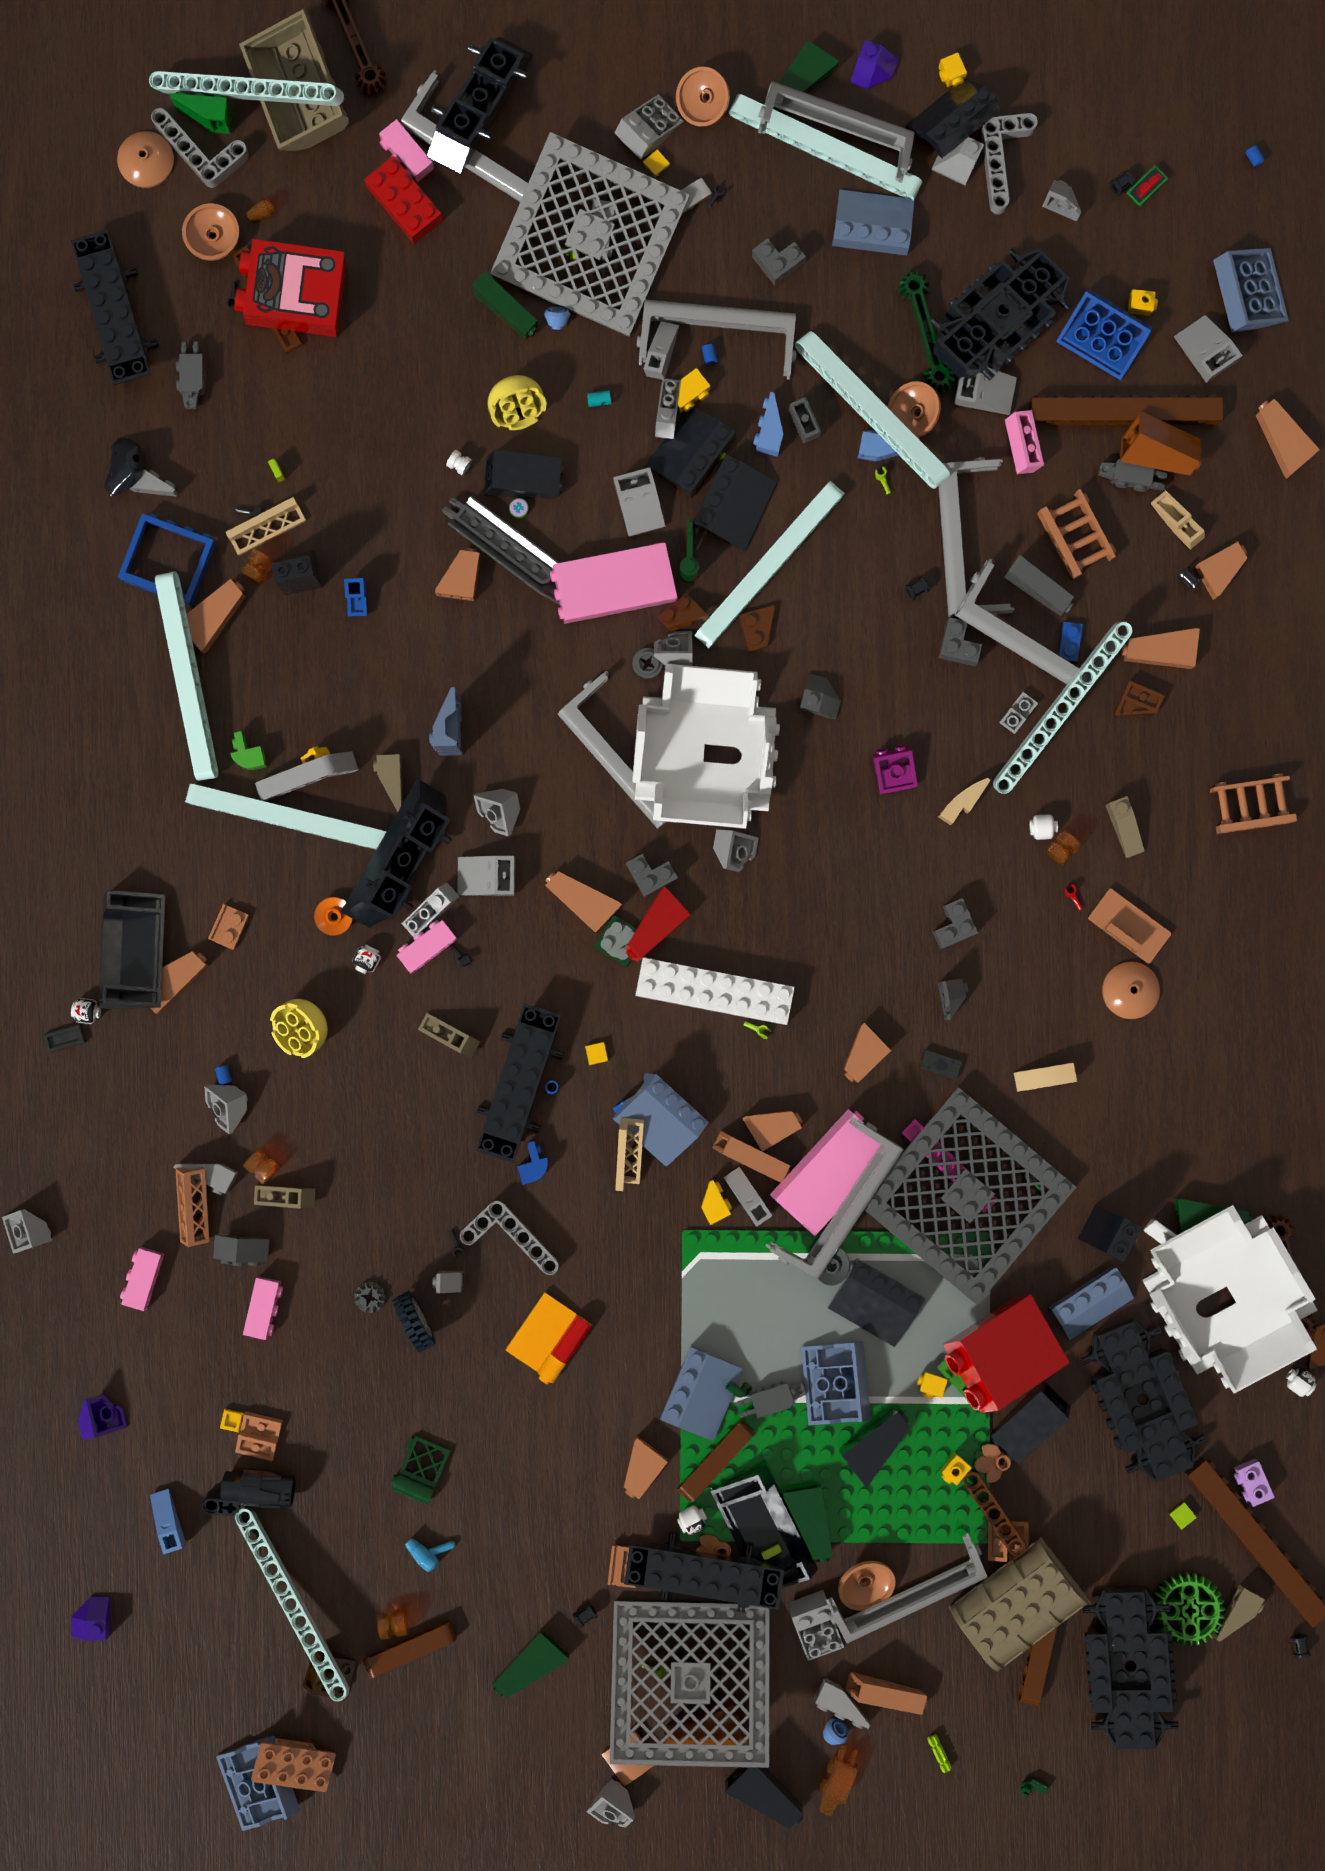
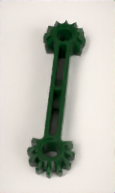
[898,270,955,394]

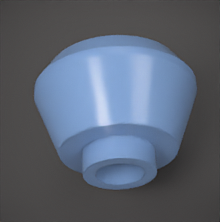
[544,307,570,330]
[823,1718,848,1745]

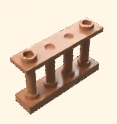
[1037,489,1116,580]
[1210,773,1297,834]

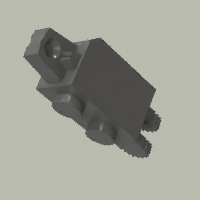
[176,341,206,409]
[1098,459,1168,492]
[736,1382,806,1419]

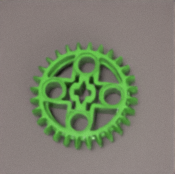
[1154,1572,1225,1646]

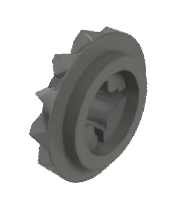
[632,648,663,679]
[355,1282,385,1313]

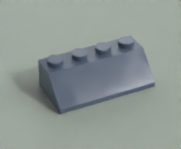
[1048,1266,1134,1340]

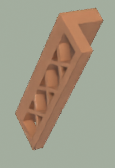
[175,1167,209,1247]

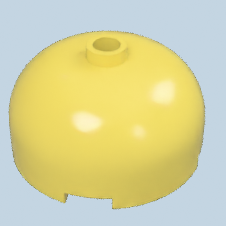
[488,375,547,430]
[270,999,328,1058]

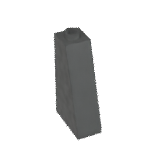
[1004,555,1074,616]

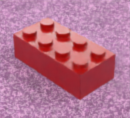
[364,156,443,244]

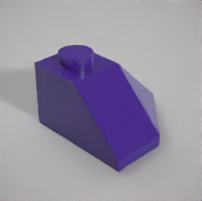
[850,39,899,89]
[78,1395,127,1439]
[71,1596,111,1641]

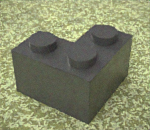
[752,238,806,286]
[938,617,982,667]
[626,854,678,898]
[933,898,978,949]
[213,1235,269,1266]

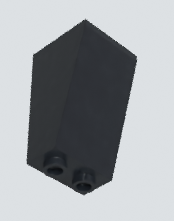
[484,450,564,499]
[271,550,322,595]
[1077,1205,1142,1262]
[991,1380,1071,1464]
[839,1407,910,1487]
[725,1767,803,1829]

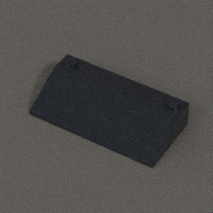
[99,890,165,1009]
[710,1465,818,1588]

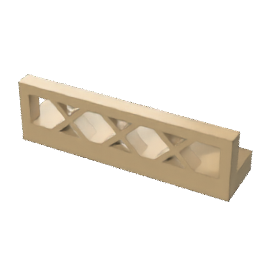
[226,497,306,556]
[615,1118,644,1191]

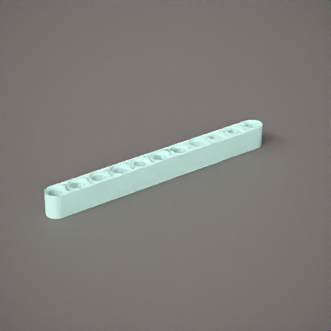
[149,71,344,106]
[729,94,922,200]
[795,331,950,489]
[695,481,845,648]
[155,571,218,781]
[993,622,1132,794]
[185,784,386,850]
[235,1508,350,1702]

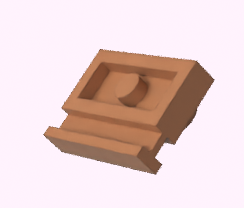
[208,904,250,950]
[608,1544,636,1588]

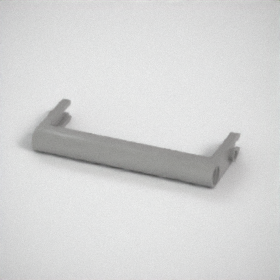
[400,70,556,202]
[758,81,915,183]
[637,299,796,380]
[939,458,1014,617]
[955,559,1114,691]
[558,671,667,829]
[766,1116,904,1279]
[826,1533,988,1643]

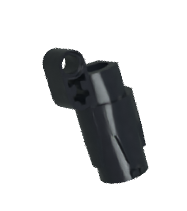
[202,1468,296,1516]

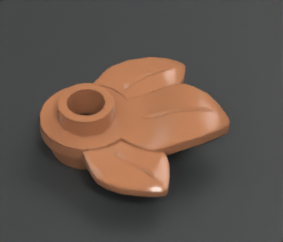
[974,1444,1011,1483]
[695,1535,731,1557]

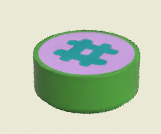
[509,498,529,519]

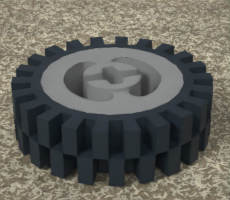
[392,1290,436,1353]

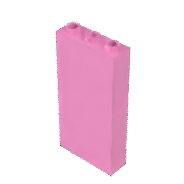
[550,542,677,624]
[770,1110,880,1236]

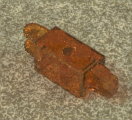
[819,1744,858,1816]

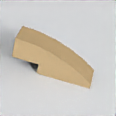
[1151,490,1205,550]
[938,778,990,825]
[1014,1063,1077,1092]

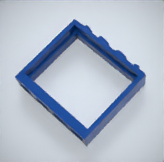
[118,513,217,607]

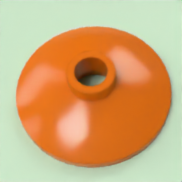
[314,897,353,936]

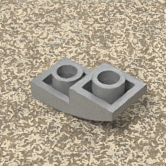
[681,178,712,214]
[999,692,1038,734]

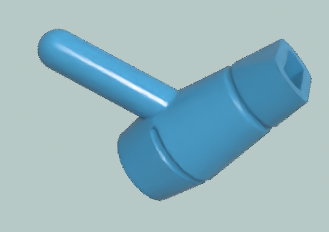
[405,1538,456,1572]

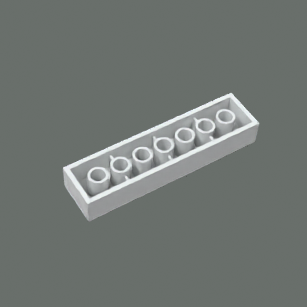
[635,958,794,1025]

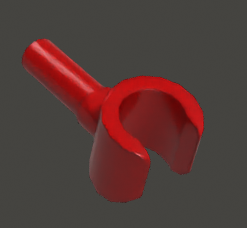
[1064,884,1083,911]

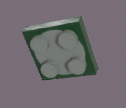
[593,915,636,967]

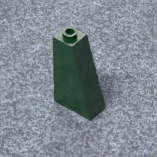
[773,40,839,113]
[472,271,538,340]
[1174,1198,1253,1235]
[782,1484,833,1562]
[493,1629,570,1698]

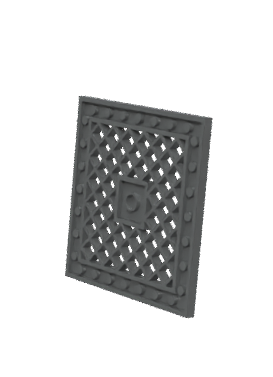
[864,1087,1077,1305]

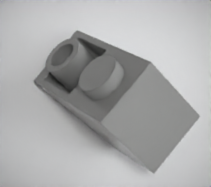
[433,1270,463,1293]

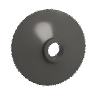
[819,1248,850,1286]

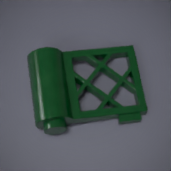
[680,518,699,583]
[390,1436,451,1505]

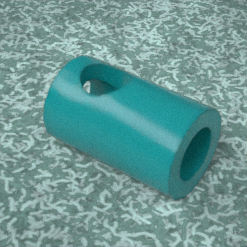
[587,390,611,407]

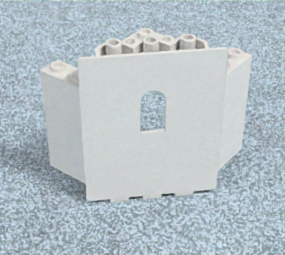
[632,664,780,828]
[1143,1205,1317,1393]

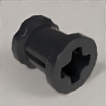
[1109,171,1135,196]
[1177,566,1202,591]
[905,577,930,601]
[572,1602,598,1628]
[1290,1634,1311,1658]

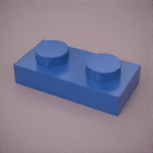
[1058,622,1083,663]

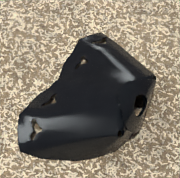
[104,438,146,497]

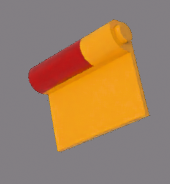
[505,1292,593,1385]

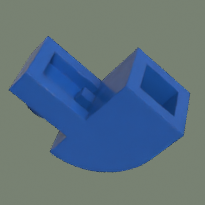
[344,578,368,616]
[517,1141,549,1185]

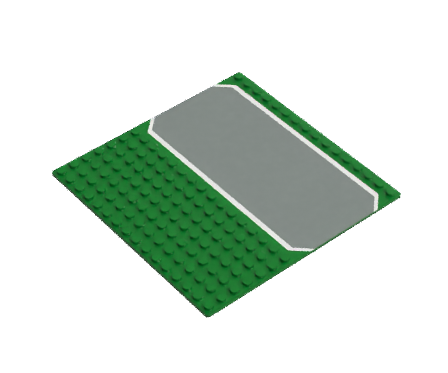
[680,1230,990,1544]

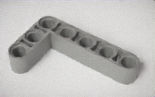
[151,108,249,188]
[981,113,1038,214]
[255,751,359,801]
[460,1200,559,1275]

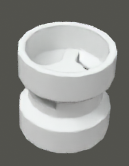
[446,450,472,476]

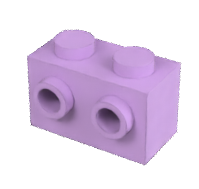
[1233,1459,1275,1507]

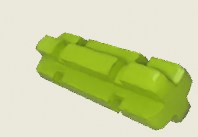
[927,1734,952,1773]

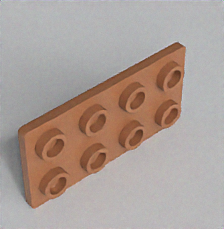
[1088,889,1171,964]
[251,1738,336,1792]

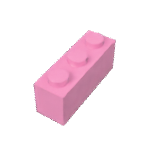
[379,119,434,183]
[1005,410,1044,474]
[397,920,457,974]
[120,1247,164,1311]
[243,1276,283,1340]

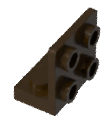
[303,1651,357,1697]

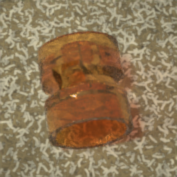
[240,549,274,584]
[1045,830,1082,866]
[243,1148,280,1184]
[377,1610,409,1640]

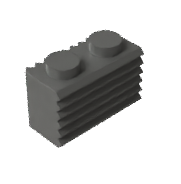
[788,397,821,444]

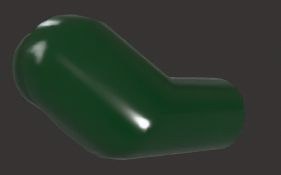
[726,1381,752,1398]
[1020,1778,1050,1796]

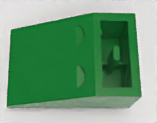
[169,91,233,134]

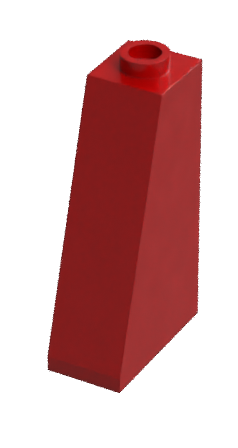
[624,887,691,962]

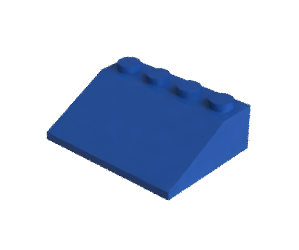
[1056,289,1153,380]

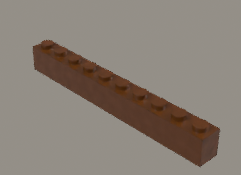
[1030,395,1223,425]
[1184,1458,1325,1628]

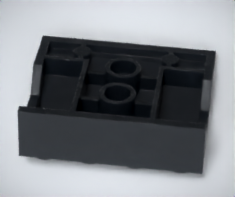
[906,79,1000,158]
[645,407,736,499]
[693,455,777,551]
[828,1258,925,1347]

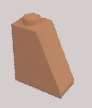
[1194,542,1247,600]
[435,548,481,601]
[843,1023,891,1083]
[742,1111,803,1151]
[624,1436,668,1499]

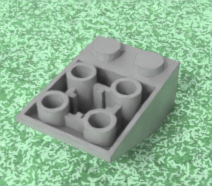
[615,94,684,160]
[1174,315,1242,383]
[954,367,1017,415]
[613,467,665,537]
[457,856,515,896]
[787,1590,844,1661]

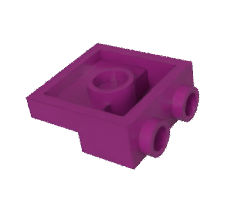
[872,745,918,794]

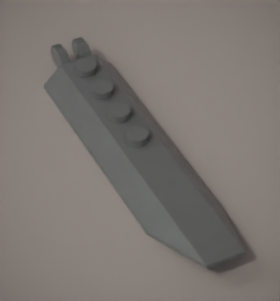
[442,496,560,605]

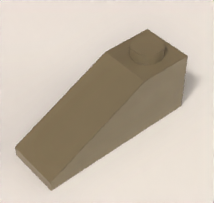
[373,754,403,812]
[1105,796,1144,858]
[418,1013,480,1058]
[254,1185,315,1209]
[1213,1585,1265,1642]

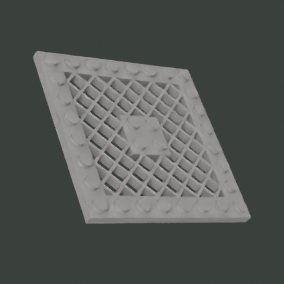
[490,132,690,337]
[610,1601,769,1768]

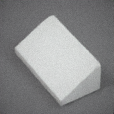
[1144,1219,1177,1244]

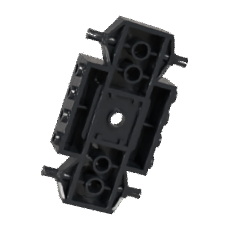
[930,247,1072,381]
[1080,1318,1207,1481]
[1083,1586,1179,1749]

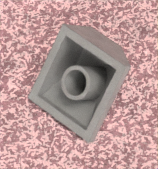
[931,137,984,186]
[2,1209,52,1254]

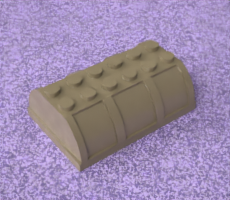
[239,9,349,151]
[949,1537,1090,1672]

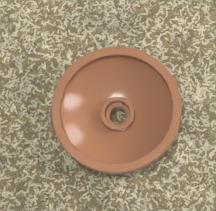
[676,67,730,126]
[117,131,174,188]
[182,203,240,261]
[887,381,941,438]
[1102,962,1160,1019]
[838,1561,895,1611]

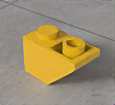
[678,368,710,413]
[701,1179,732,1225]

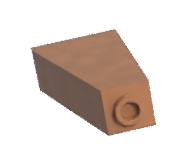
[1256,399,1320,479]
[187,579,245,654]
[1121,628,1200,669]
[545,871,622,933]
[151,951,209,1014]
[712,1131,790,1182]
[845,1671,927,1715]

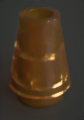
[246,198,275,222]

